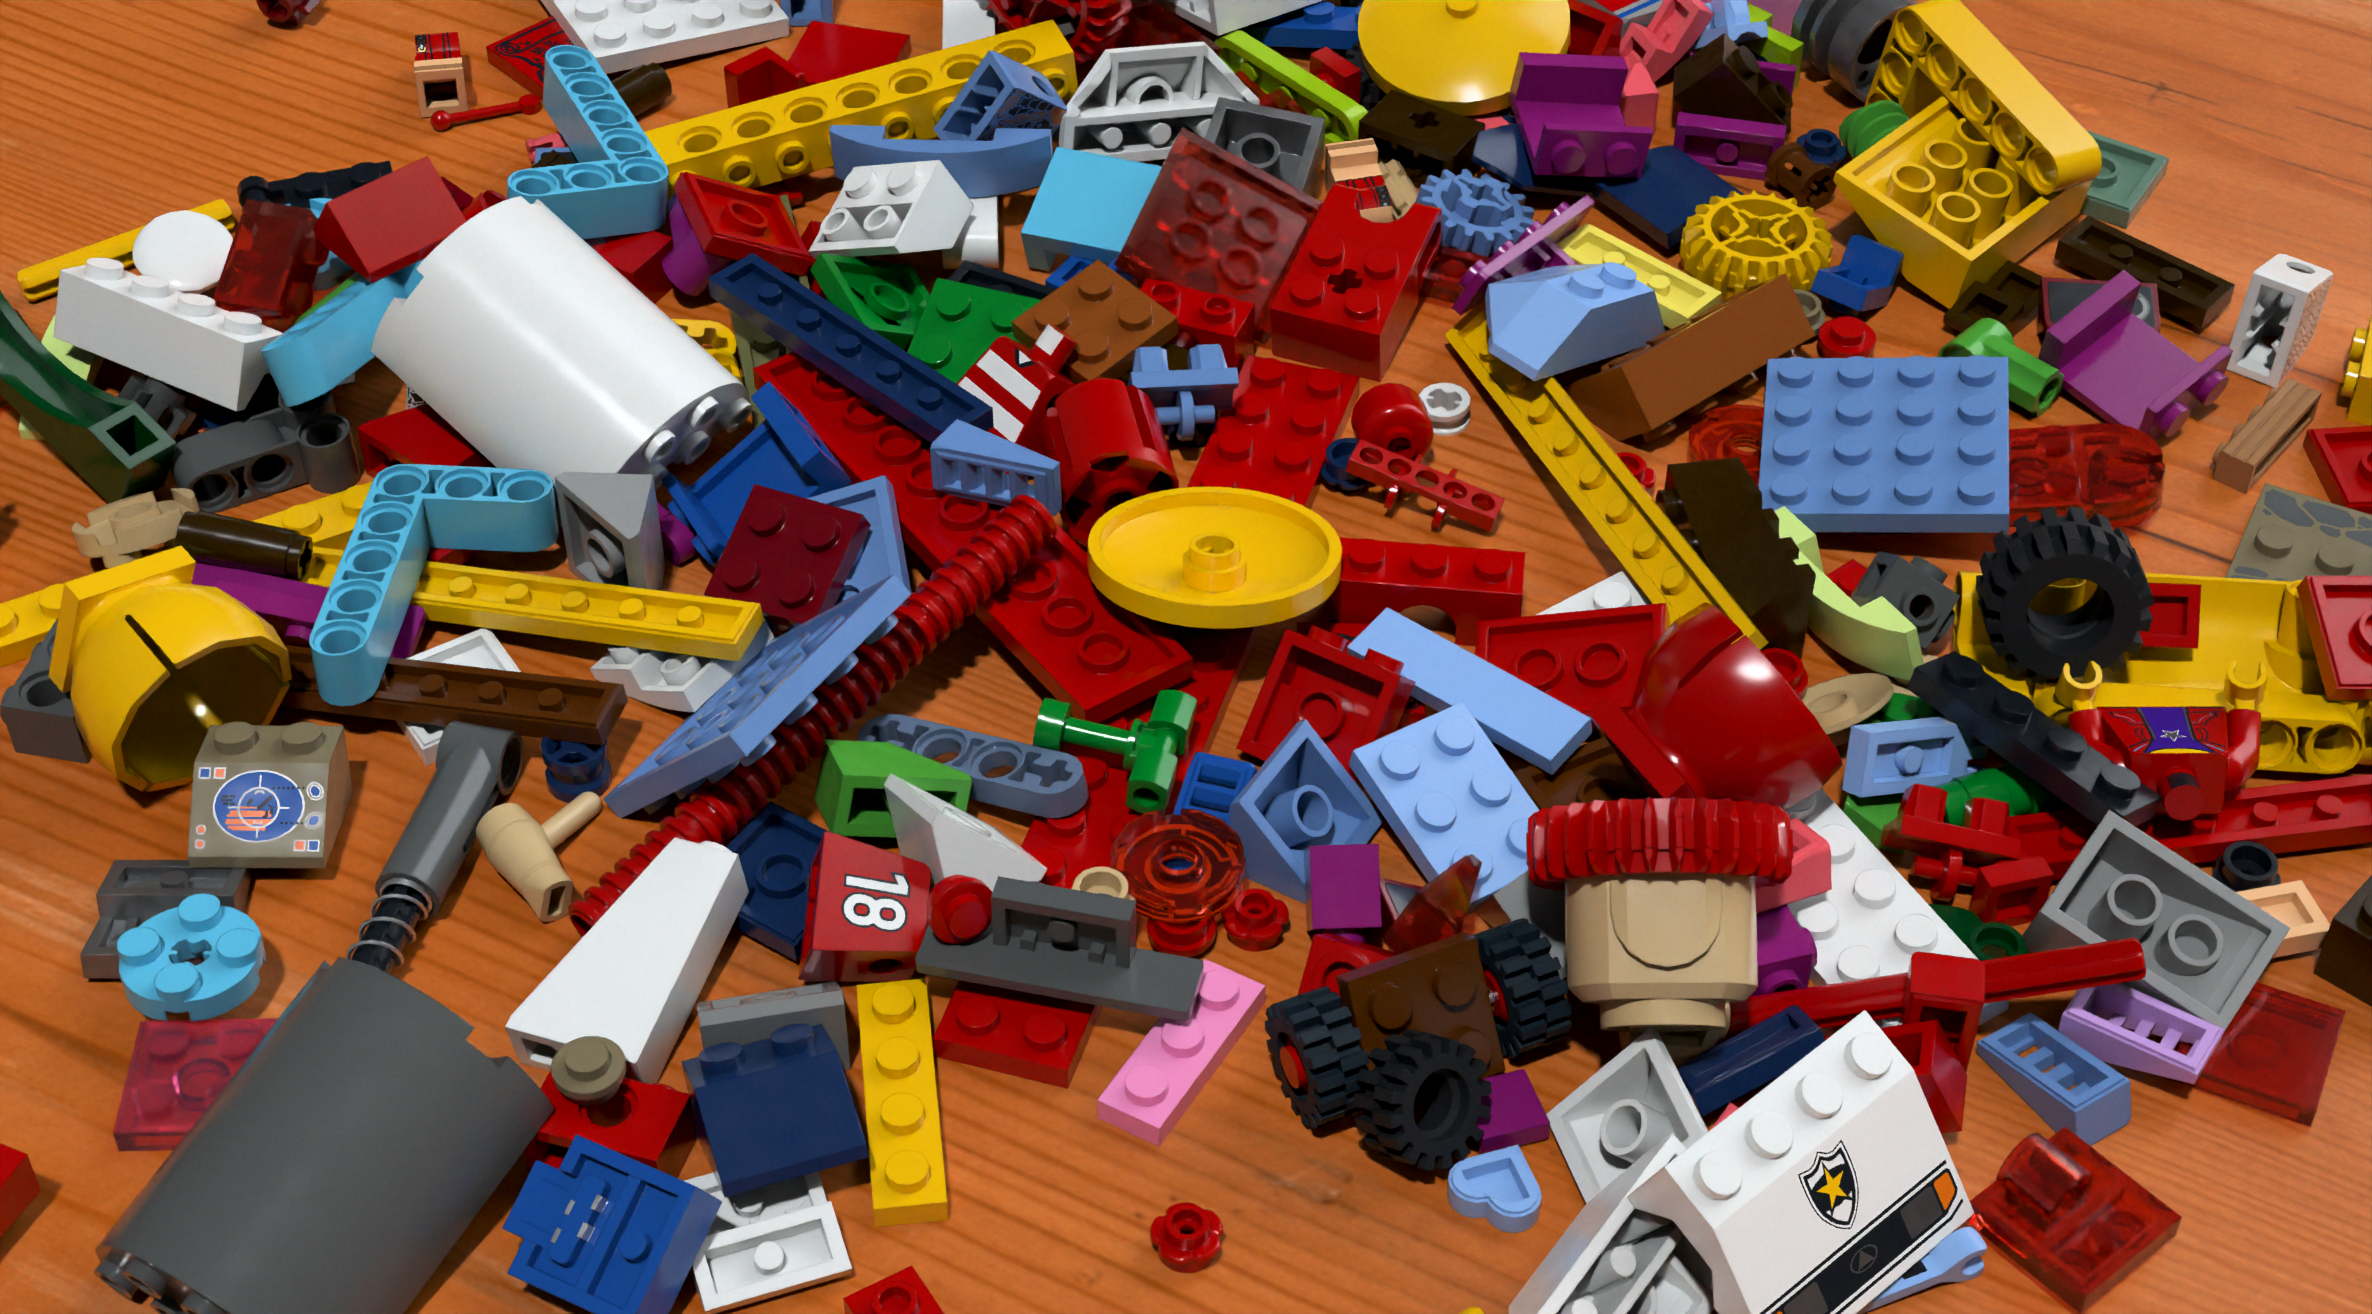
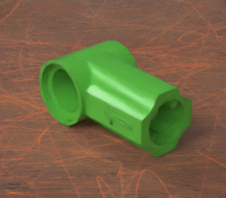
[1938,318,2064,417]

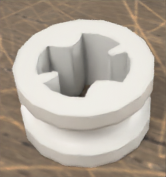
[1419,383,1470,436]

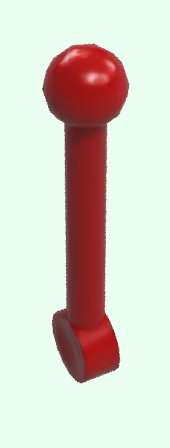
[430,94,541,131]

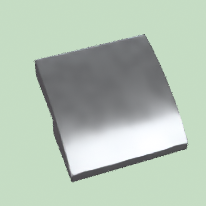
[80,860,252,979]

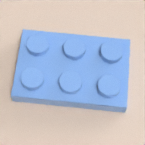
[1348,702,1539,921]

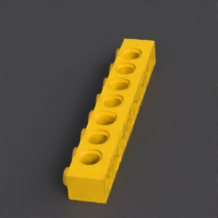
[644,19,1078,213]

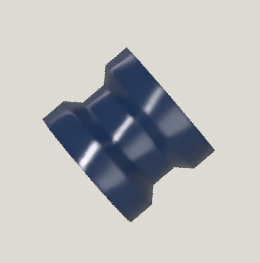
[540,737,612,803]

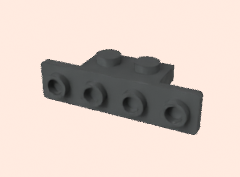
[915,876,1204,1021]

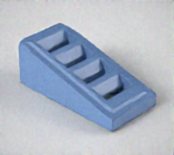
[930,419,1062,516]
[1977,1012,2131,1151]

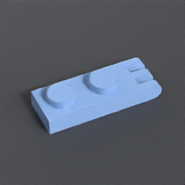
[1842,716,1989,798]

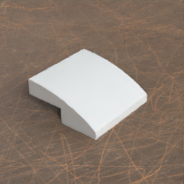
[684,1172,852,1314]

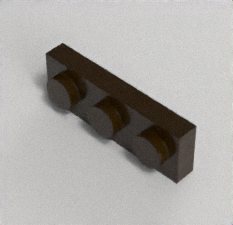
[2054,216,2235,328]

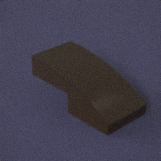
[1943,260,2042,337]

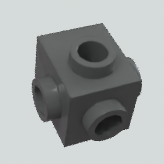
[1850,551,1960,650]

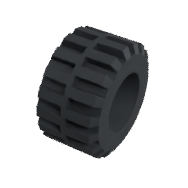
[1976,507,2153,685]

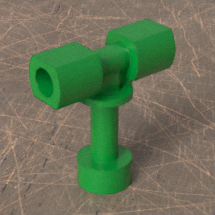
[1033,689,1197,815]

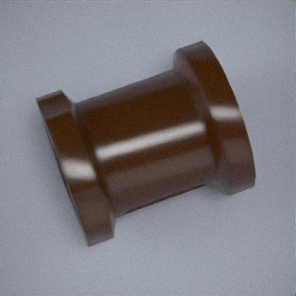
[1765,142,1837,210]

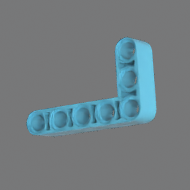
[506,45,669,239]
[260,258,425,407]
[309,464,559,706]

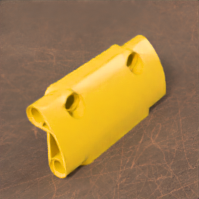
[1952,571,2372,774]

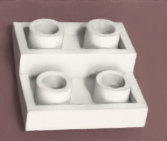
[590,618,775,712]

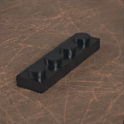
[1907,651,2162,827]

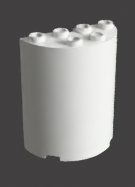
[371,196,753,528]

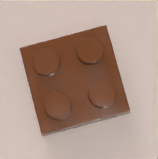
[1012,259,1179,384]

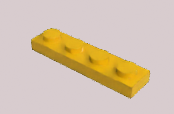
[856,978,949,1227]

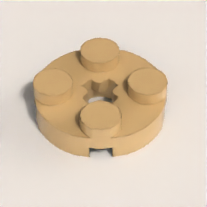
[71,488,200,568]

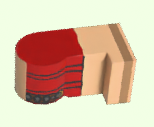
[414,32,468,118]
[1325,138,1393,223]

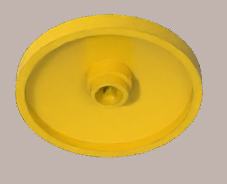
[1358,0,1571,116]
[1087,487,1342,629]

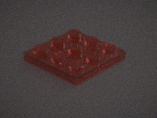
[1114,127,1323,345]

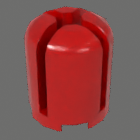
[1041,377,1179,547]

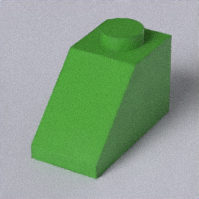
[814,739,972,838]

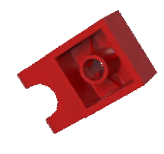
[1270,184,1442,382]

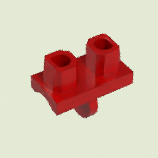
[1880,784,2022,902]

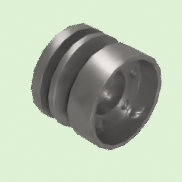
[1791,0,1919,102]

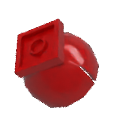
[1587,602,1843,811]

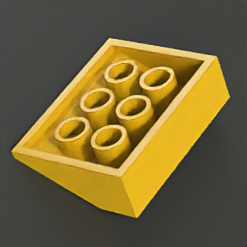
[1833,95,2092,309]

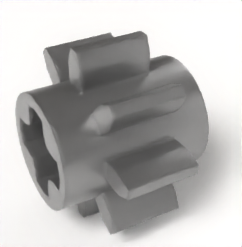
[117,373,198,439]

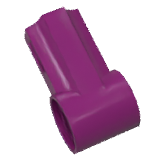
[662,193,735,296]

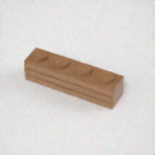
[2212,378,2322,494]

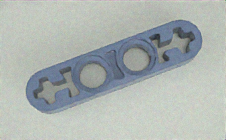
[857,714,1089,818]

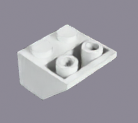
[808,160,974,259]

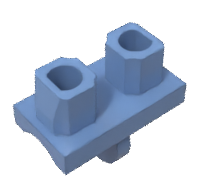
[1127,344,1239,442]

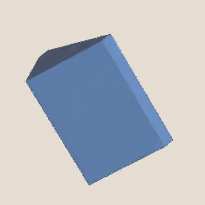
[1229,719,1385,904]

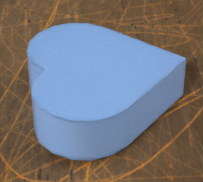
[1447,1144,1542,1233]

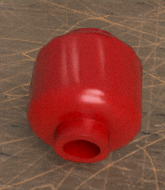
[1351,383,1434,461]

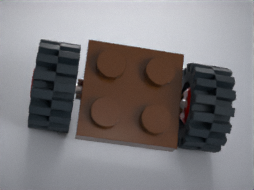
[1265,918,1572,1129]

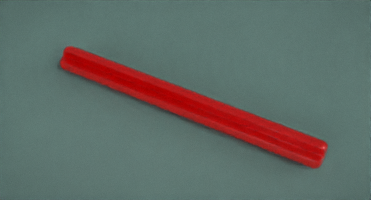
[1722,937,2146,1041]

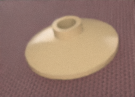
[1801,673,1894,746]

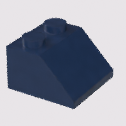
[681,1023,869,1198]

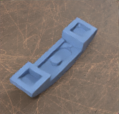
[829,125,1053,198]

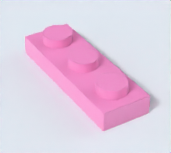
[1097,959,1266,1147]

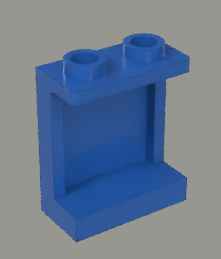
[661,381,852,568]

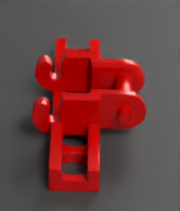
[1346,439,1505,532]

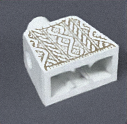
[2227,254,2333,389]

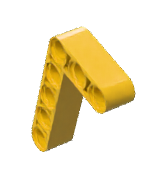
[1865,0,2102,195]

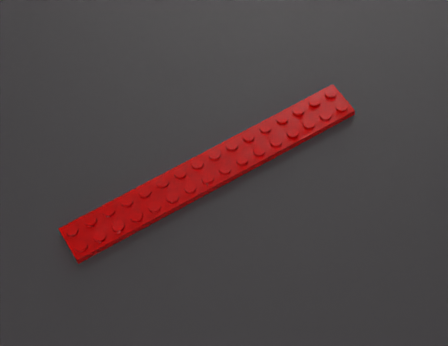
[933,355,1360,1089]

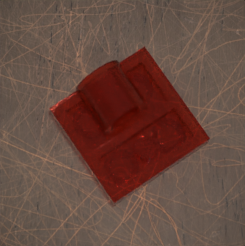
[1966,1127,2182,1314]

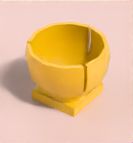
[48,545,292,792]

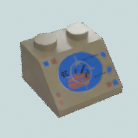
[187,722,353,868]

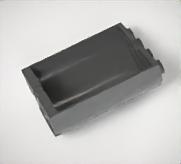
[94,957,554,1314]

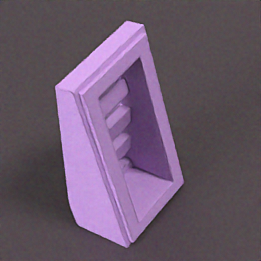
[2058,983,2224,1084]

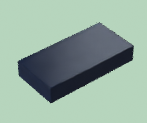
[1676,1005,1826,1117]

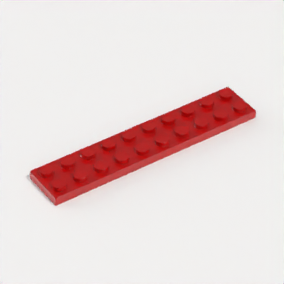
[753,352,1193,723]

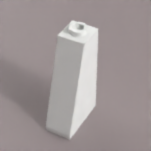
[505,837,749,1084]

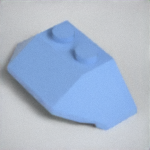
[1485,262,1665,381]

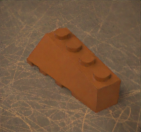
[1562,273,1815,442]

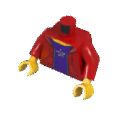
[2055,661,2268,821]

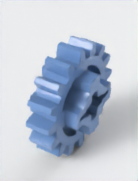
[1415,169,1535,262]

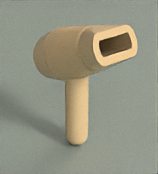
[476,792,602,922]

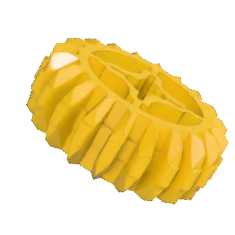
[1679,189,1833,302]

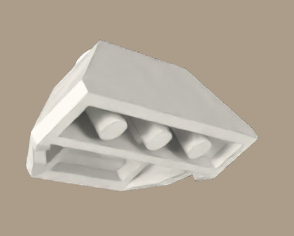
[1058,41,1260,162]
[1508,1133,1714,1314]

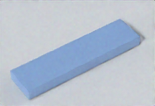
[1347,607,1592,775]

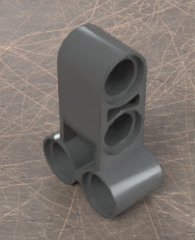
[170,390,362,513]

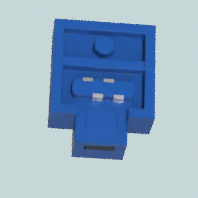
[502,1134,722,1314]

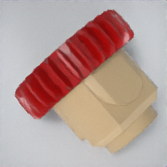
[1526,796,1794,1032]

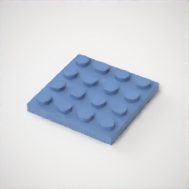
[1759,355,2009,533]
[603,574,911,818]

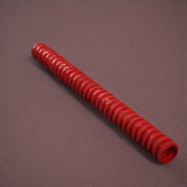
[568,494,1057,937]

